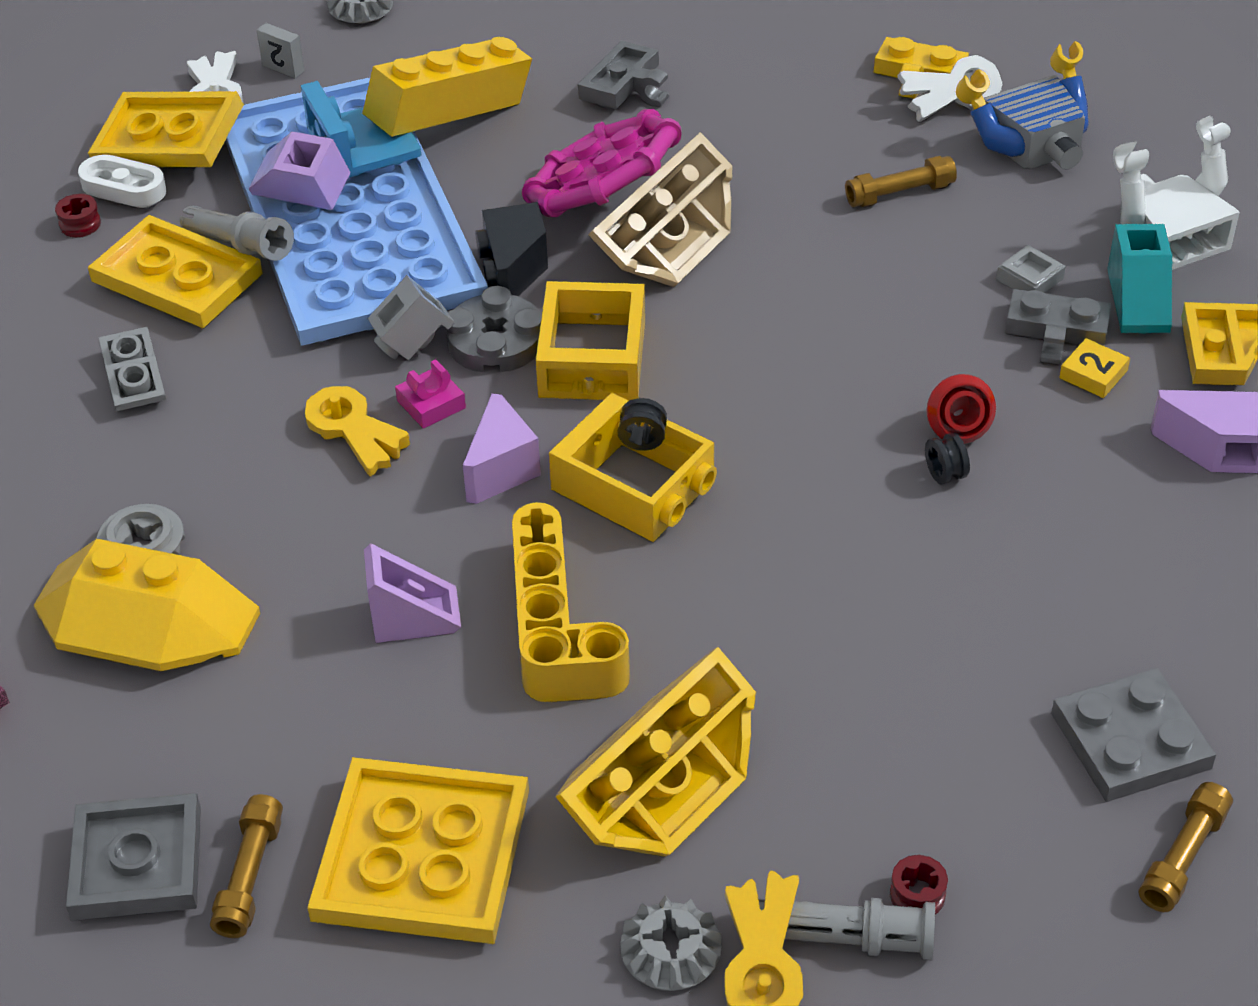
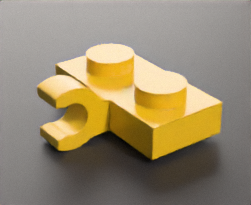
[873,37,969,99]

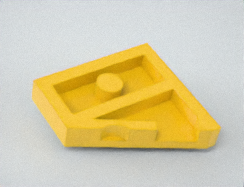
[1181,302,1258,385]

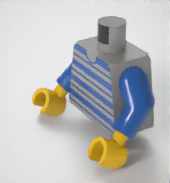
[955,41,1088,170]

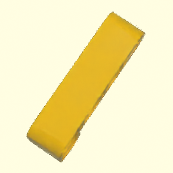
[512,502,630,702]

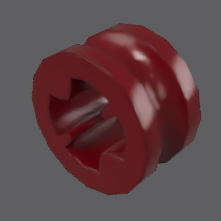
[55,194,101,238]
[890,854,948,914]

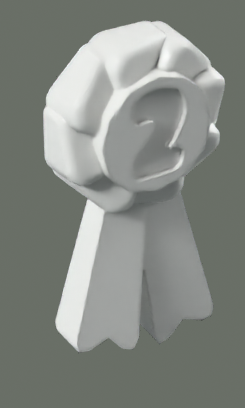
[187,51,243,102]
[897,55,1002,122]

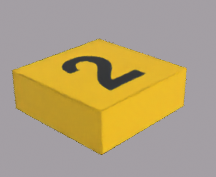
[1059,338,1130,398]

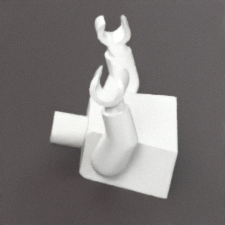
[1113,116,1240,270]

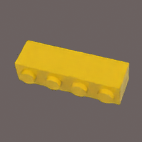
[362,37,532,137]

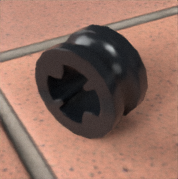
[617,398,667,451]
[925,432,970,484]

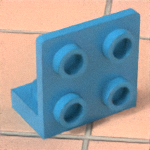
[300,81,422,177]

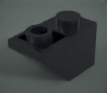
[475,202,548,297]

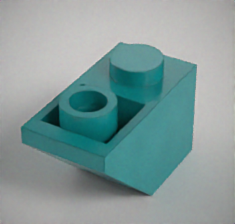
[1107,224,1172,334]

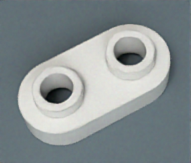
[78,155,166,208]

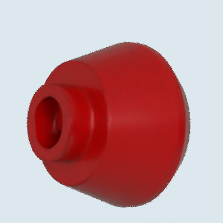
[927,374,996,444]

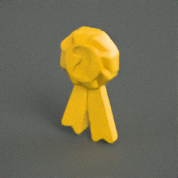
[305,386,410,476]
[724,870,803,1006]

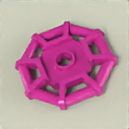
[522,109,682,217]

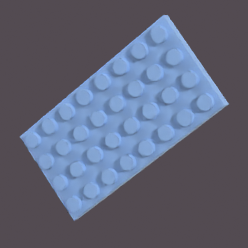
[225,78,488,346]

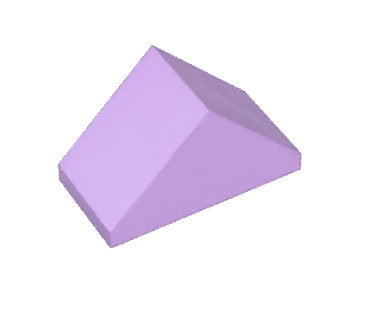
[463,394,541,504]
[364,543,461,643]

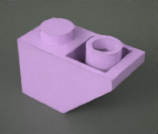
[249,131,350,210]
[1151,390,1258,473]

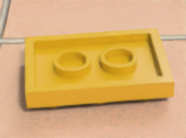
[88,91,244,167]
[88,215,263,328]

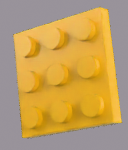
[307,757,529,944]

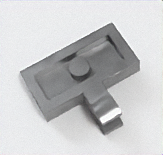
[577,40,669,109]
[1005,289,1111,365]

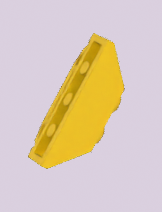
[34,539,260,671]
[555,647,756,857]

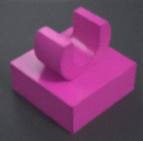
[395,359,466,429]

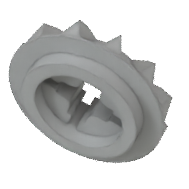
[327,0,393,24]
[97,504,185,555]
[620,895,722,991]

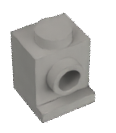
[367,275,455,361]

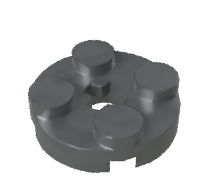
[446,286,542,372]

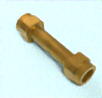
[845,156,957,207]
[1138,782,1233,912]
[210,794,283,938]

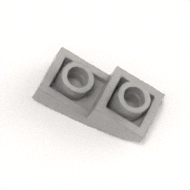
[98,327,166,411]

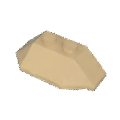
[588,132,732,287]

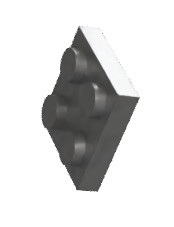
[1051,668,1216,802]
[66,793,201,921]

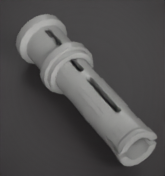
[179,205,294,261]
[758,898,935,961]

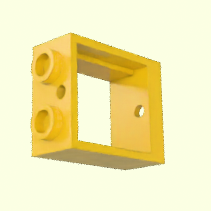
[536,281,645,401]
[549,393,717,542]

